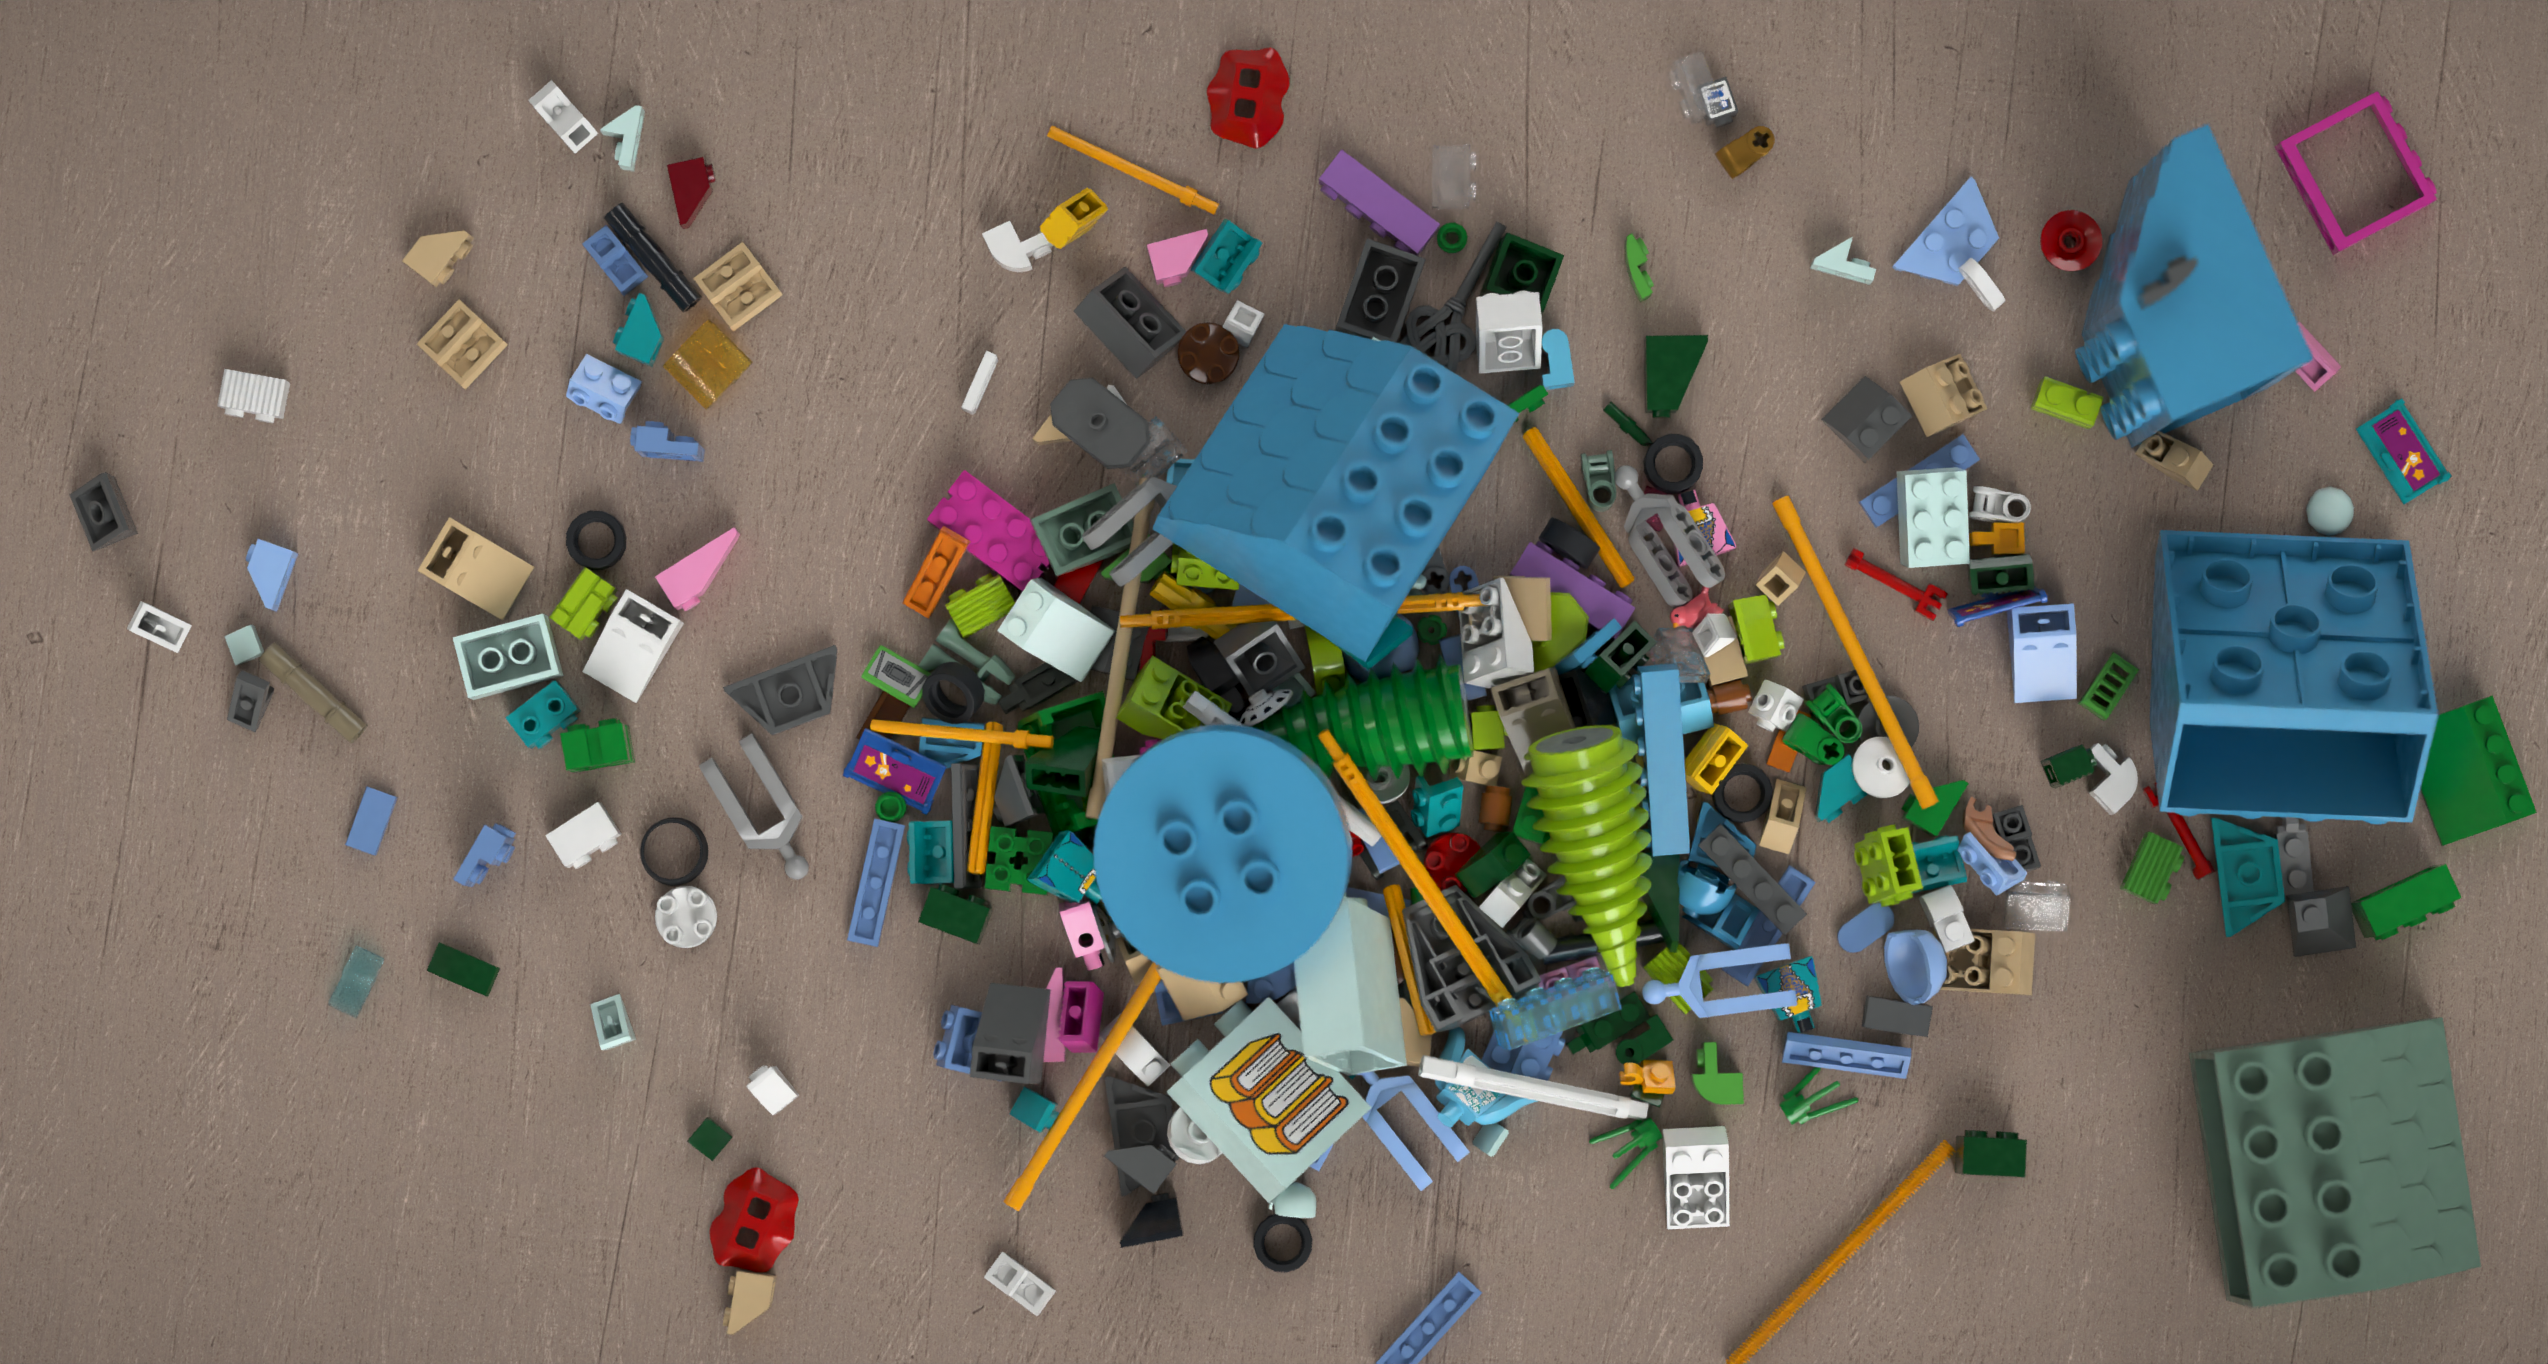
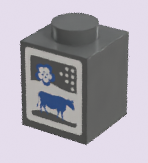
[1695,77,1738,128]

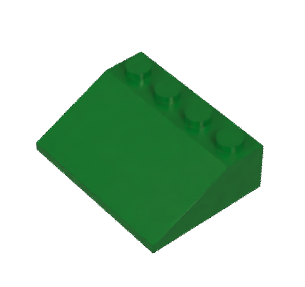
[2420,695,2537,846]

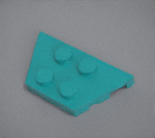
[2211,818,2286,937]

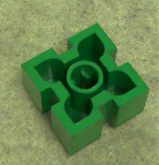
[560,718,635,773]
[984,826,1054,896]

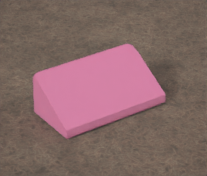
[2295,322,2341,392]

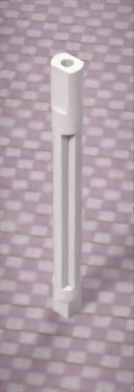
[1183,690,1381,846]
[1418,1055,1648,1120]

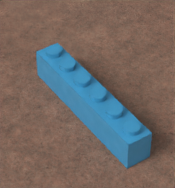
[1633,663,1690,856]

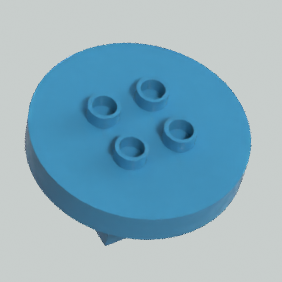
[1094,725,1352,983]

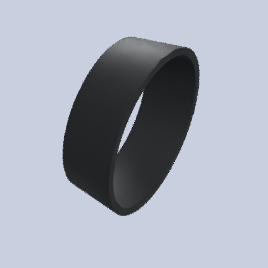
[640,817,709,886]

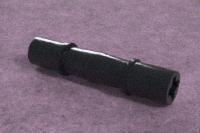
[604,203,702,313]
[1543,919,1664,965]

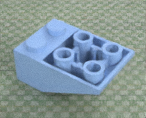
[2007,603,2077,703]

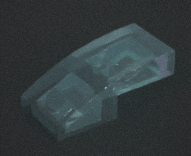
[328,945,384,1019]

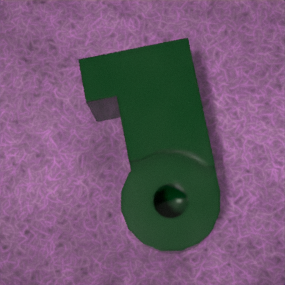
[1615,1014,1674,1065]

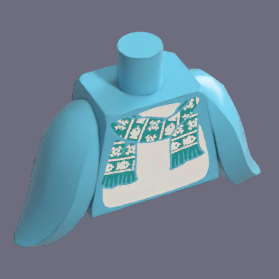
[1435,1027,1537,1127]

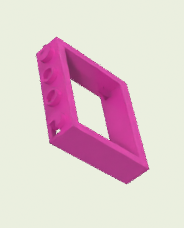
[2274,91,2437,255]

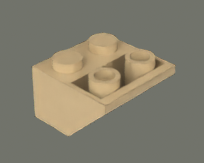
[1900,354,1987,437]

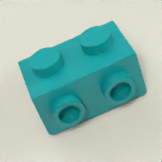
[1190,219,1263,294]
[1411,775,1463,838]
[907,820,954,884]
[1912,835,1967,893]

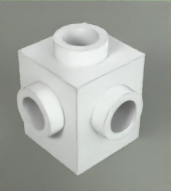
[1748,679,1804,732]

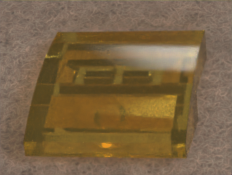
[663,319,753,409]

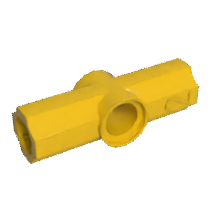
[1149,571,1241,639]

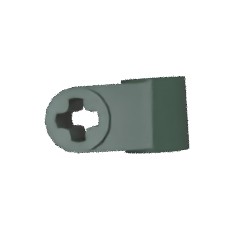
[1580,450,1616,512]

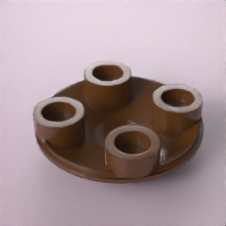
[1177,323,1239,384]

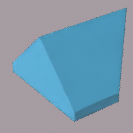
[1681,893,1760,950]

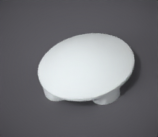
[655,886,717,948]

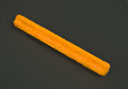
[967,722,1003,874]
[1383,884,1436,1036]

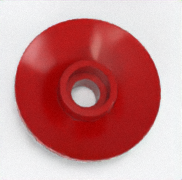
[2040,210,2103,272]

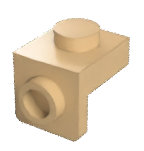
[1449,750,1502,786]

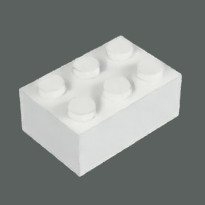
[1476,291,1542,374]

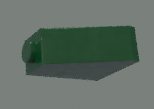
[1644,335,1708,419]
[1025,726,1101,797]

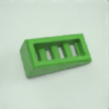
[2078,652,2139,721]

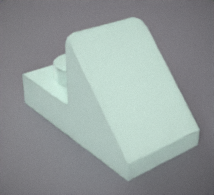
[600,105,645,172]
[1810,237,1876,285]

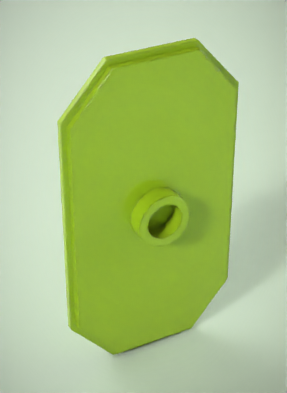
[1531,592,1589,673]

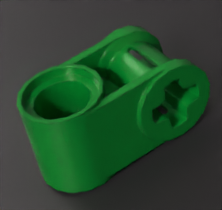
[1805,683,1862,743]
[1781,713,1844,765]

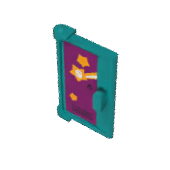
[2356,398,2452,504]

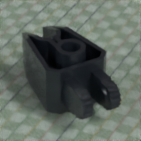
[1187,636,1247,718]

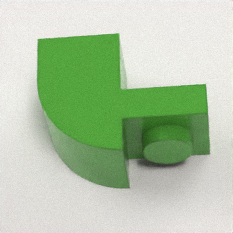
[1690,1042,1744,1105]

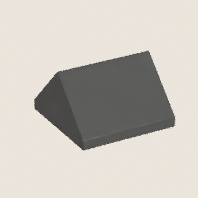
[70,472,138,552]

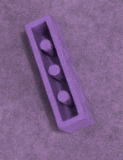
[1319,149,1440,256]
[1509,541,1635,641]

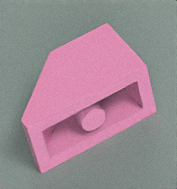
[1147,229,1209,287]

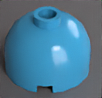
[1677,860,1737,918]

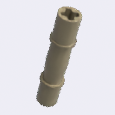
[259,642,368,744]

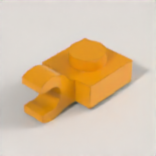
[1969,523,2025,555]
[1619,1060,1676,1094]

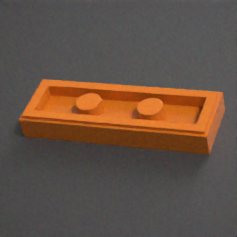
[902,526,971,619]

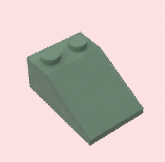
[1030,483,1134,577]

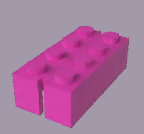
[927,470,1051,592]

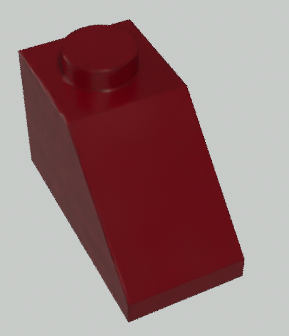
[667,157,716,229]

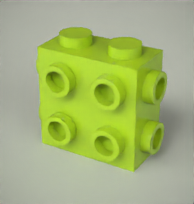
[1171,543,1239,590]
[1854,824,1923,907]

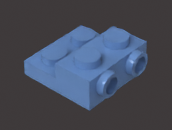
[630,421,704,462]
[453,823,516,887]
[933,1005,998,1081]
[1481,1012,1566,1081]

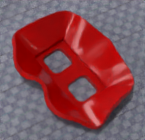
[1207,48,1290,149]
[709,1167,799,1273]

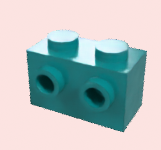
[506,680,581,749]

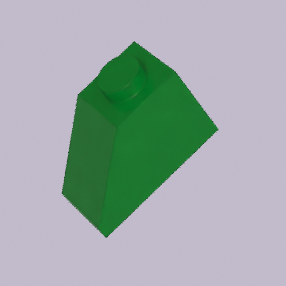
[1901,780,1969,838]

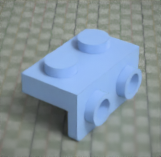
[566,354,642,424]
[1958,832,2027,896]

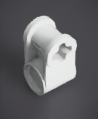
[1969,486,2031,523]

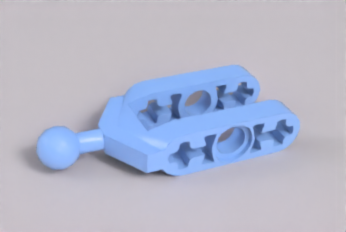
[1642,943,1797,1018]
[1356,1071,1470,1191]

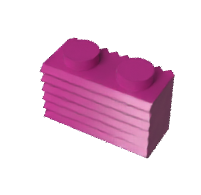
[1058,981,1104,1053]

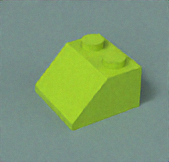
[1728,595,1785,665]

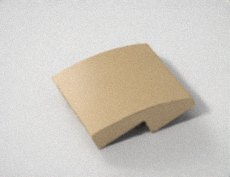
[693,242,783,332]
[417,299,508,390]
[1493,576,1552,641]

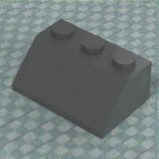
[1074,266,1186,379]

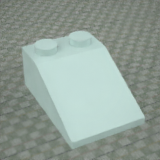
[997,577,1116,682]

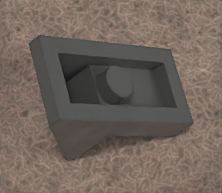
[227,670,274,732]

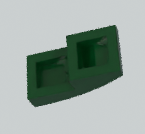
[427,942,500,997]

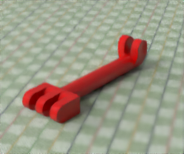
[1844,548,1948,621]
[2143,782,2215,880]

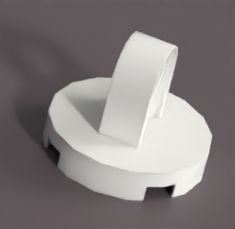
[1167,1107,1223,1164]

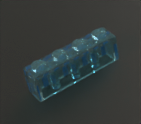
[1488,967,1622,1050]

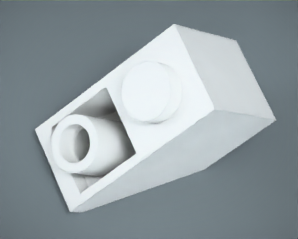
[1479,858,1547,928]
[746,1066,799,1115]

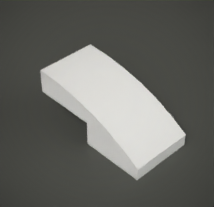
[984,1252,1056,1316]

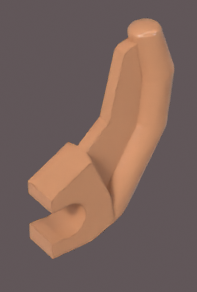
[1963,797,2016,861]

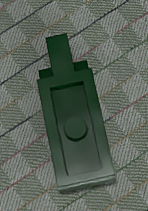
[1566,991,1651,1054]

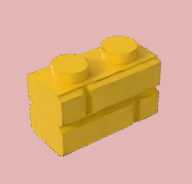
[1039,188,1108,249]
[1684,723,1748,795]

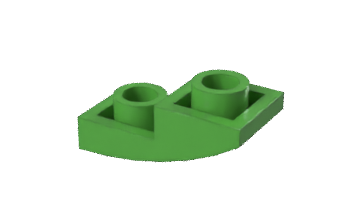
[1625,233,1654,303]

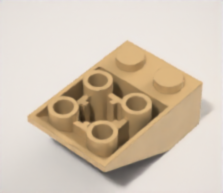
[418,517,535,620]
[1934,929,2035,996]

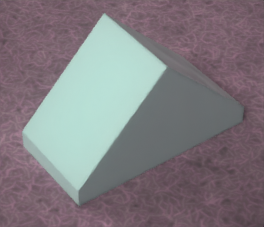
[590,994,636,1050]

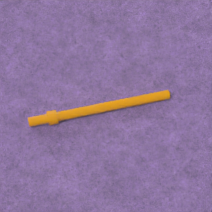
[1047,125,1219,215]
[870,719,1054,749]

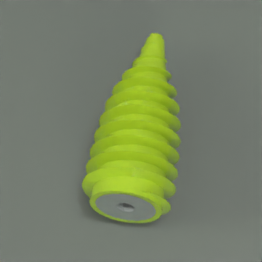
[1521,725,1652,987]

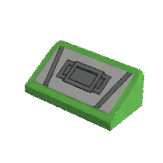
[861,645,931,708]

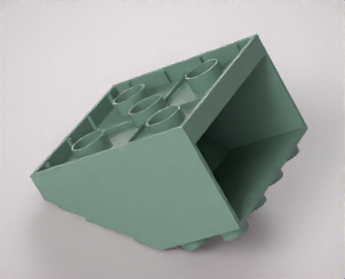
[2189,1017,2481,1308]

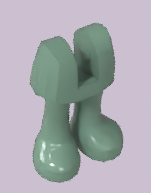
[918,618,1016,705]

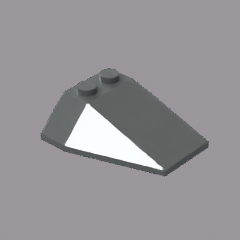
[1402,885,1542,1032]

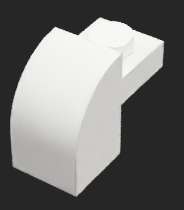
[528,80,598,153]
[982,221,1054,272]
[2089,743,2138,815]
[1919,885,1975,953]
[1099,1013,1171,1087]

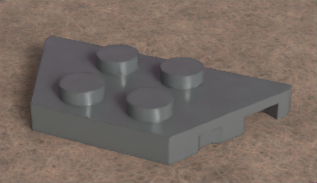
[723,645,838,736]
[1104,1076,1179,1197]

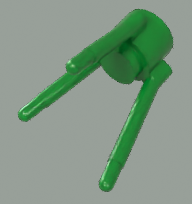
[1779,1067,1859,1125]
[1589,1117,1663,1189]

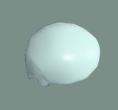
[2306,486,2354,536]
[1269,1182,1316,1218]

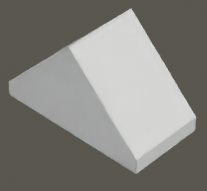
[127,601,192,653]

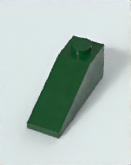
[1641,853,1680,953]

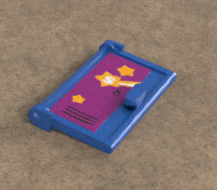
[1947,585,2048,627]
[843,728,947,815]

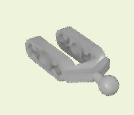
[1614,465,1725,608]
[1081,470,1188,587]
[699,733,809,880]

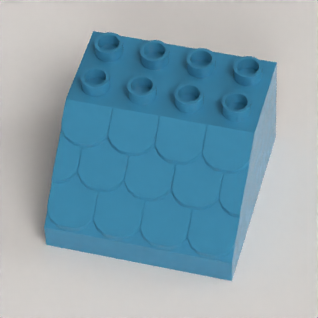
[2075,124,2313,447]
[1152,324,1519,662]
[2150,530,2438,824]

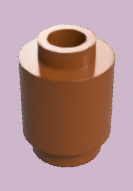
[1707,679,1752,716]
[1478,786,1513,832]

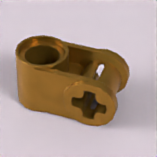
[1714,126,1775,180]

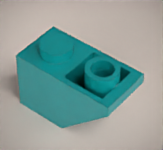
[613,293,664,367]
[1815,754,1868,823]
[1009,1086,1059,1133]

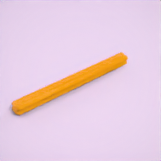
[1523,427,1635,588]

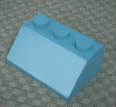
[1608,660,1714,744]

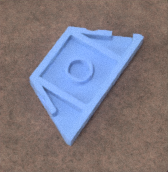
[1893,177,1999,286]

